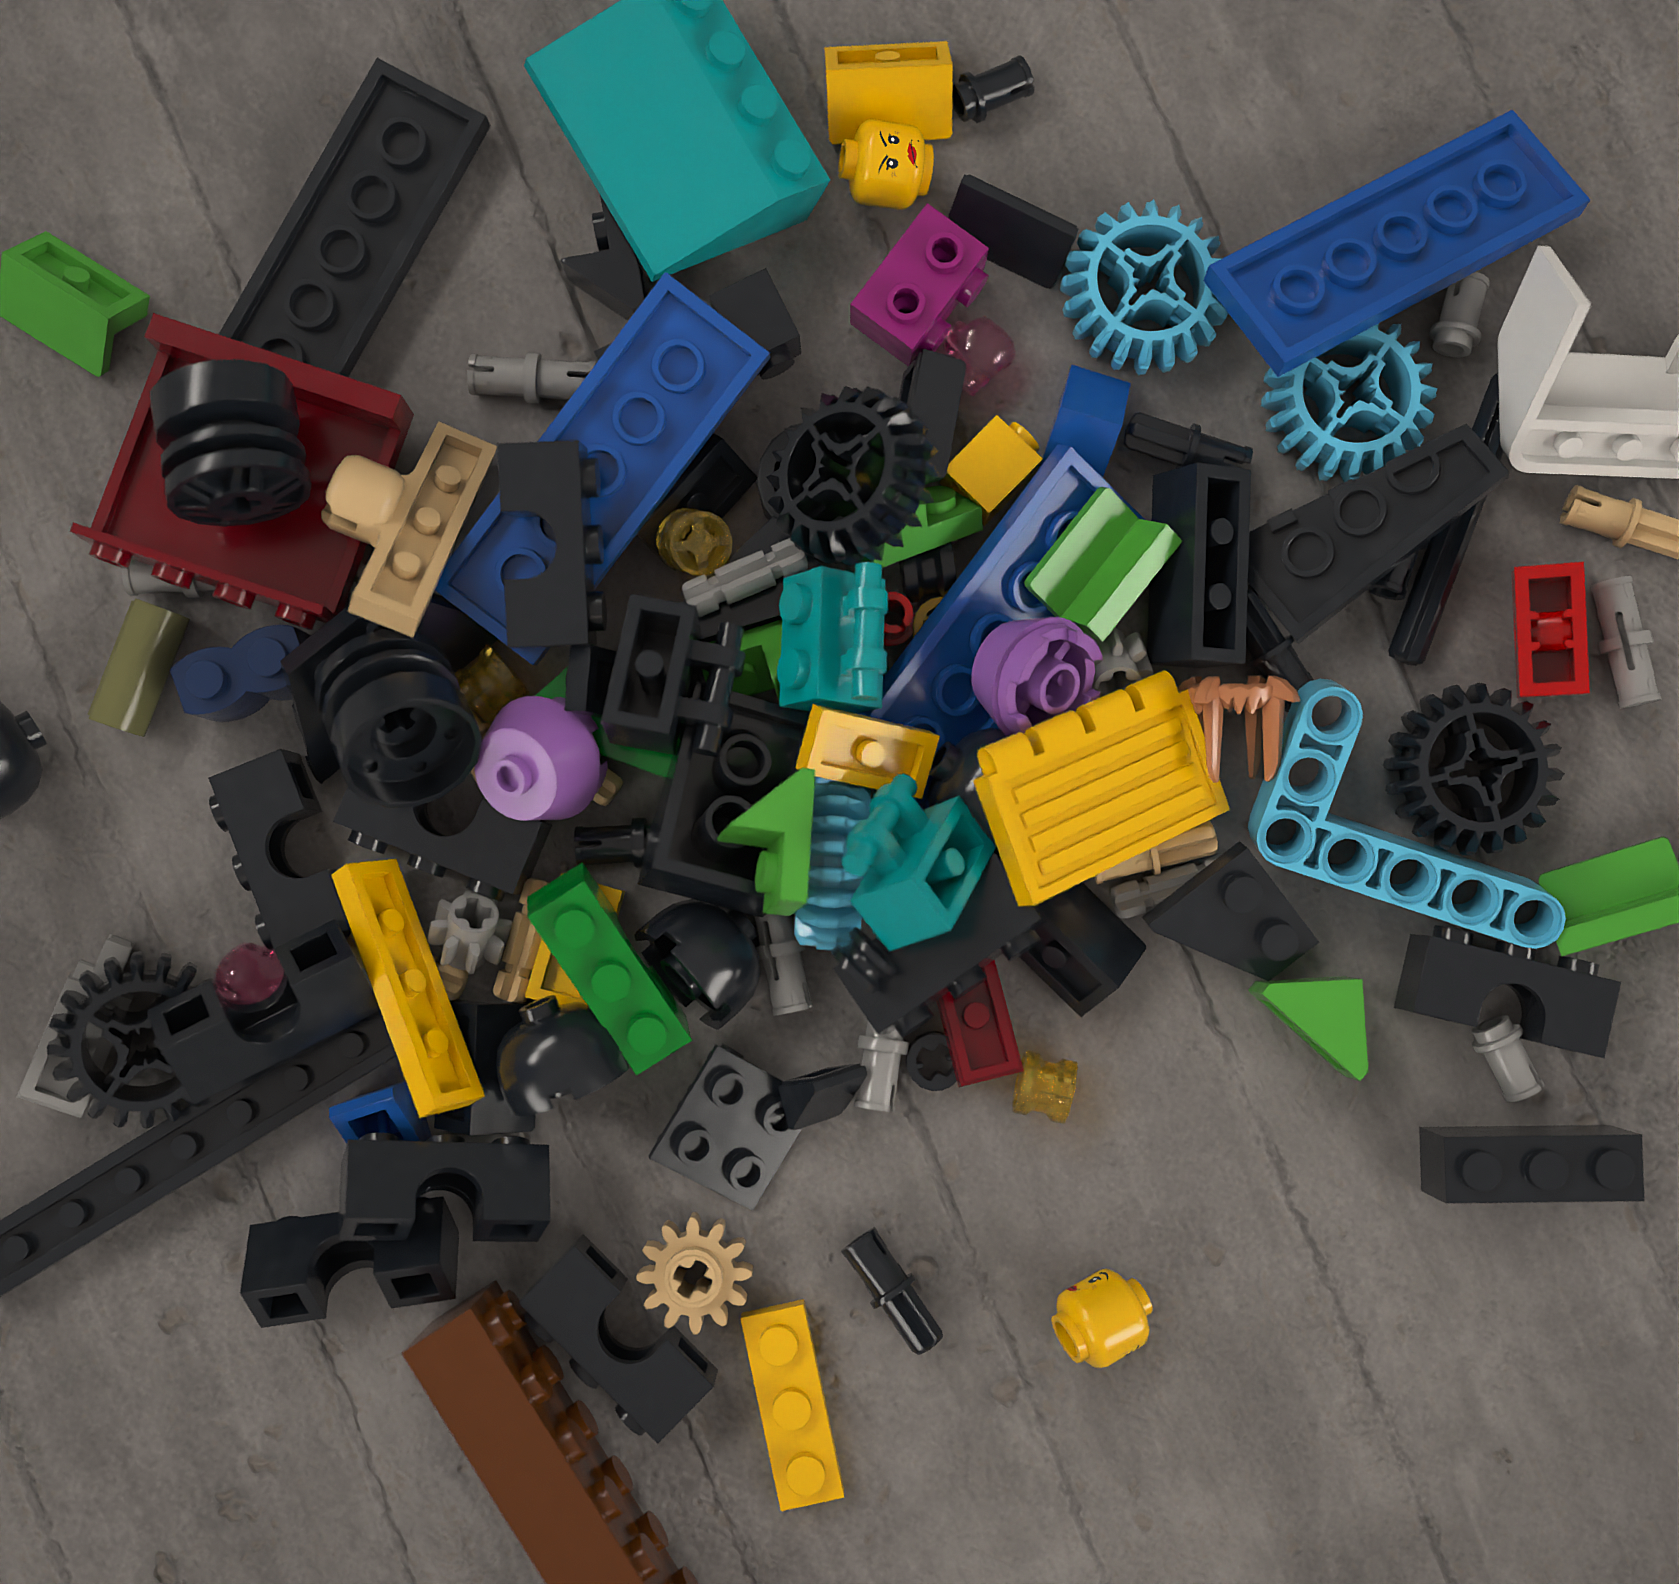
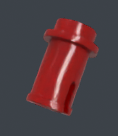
[884,592,915,647]

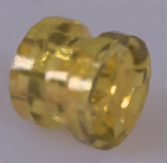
[656,508,732,576]
[454,644,530,725]
[1012,1050,1078,1124]

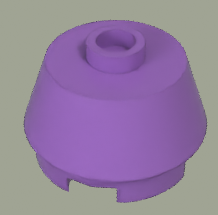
[972,617,1103,736]
[474,696,608,820]

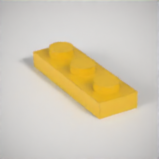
[740,1299,844,1511]

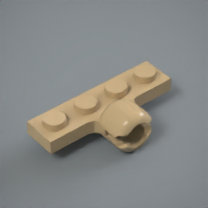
[322,421,497,637]

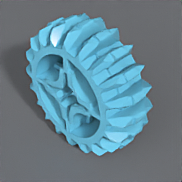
[1060,199,1228,376]
[1261,324,1438,482]
[794,777,871,951]

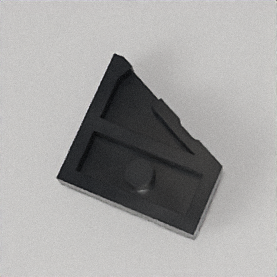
[1142,841,1319,982]

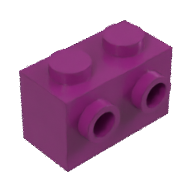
[850,203,989,366]

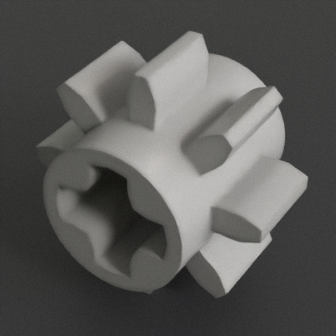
[1092,626,1153,697]
[427,891,512,974]

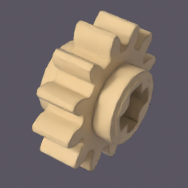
[636,1212,753,1334]

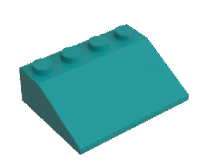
[524,0,830,282]

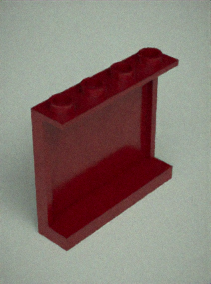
[70,313,414,630]

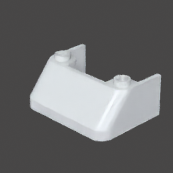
[1497,246,1679,479]

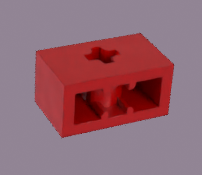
[1511,562,1590,698]

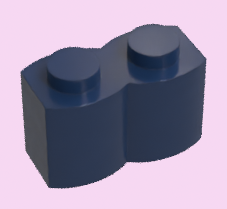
[170,625,311,722]

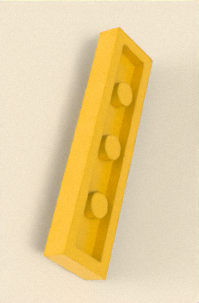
[331,859,485,1118]

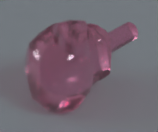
[943,316,1016,396]
[214,942,284,1005]

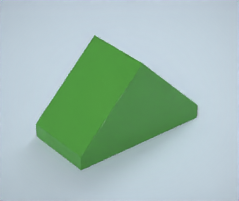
[1247,976,1369,1081]

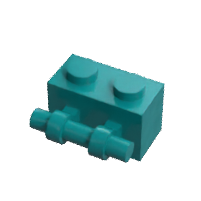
[777,562,888,714]
[842,774,996,951]

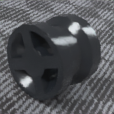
[899,542,956,603]

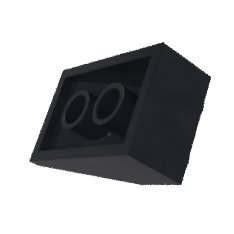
[637,680,810,917]

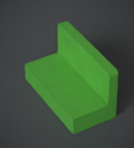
[0,231,150,377]
[1024,487,1182,642]
[1538,836,1679,956]

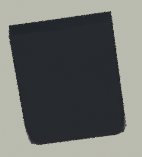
[778,1063,867,1130]

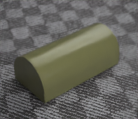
[87,598,190,737]

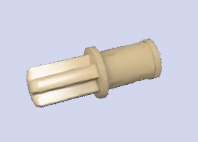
[1560,485,1679,559]
[1094,820,1218,884]

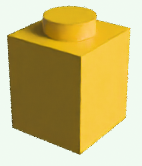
[940,415,1043,526]

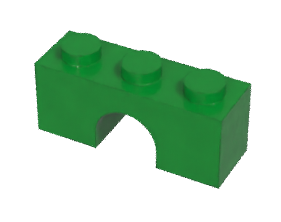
[527,862,692,1076]

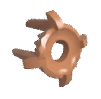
[1177,676,1300,783]

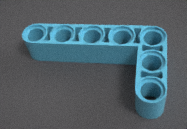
[1248,678,1566,949]

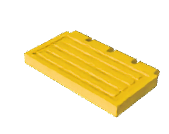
[973,671,1230,906]

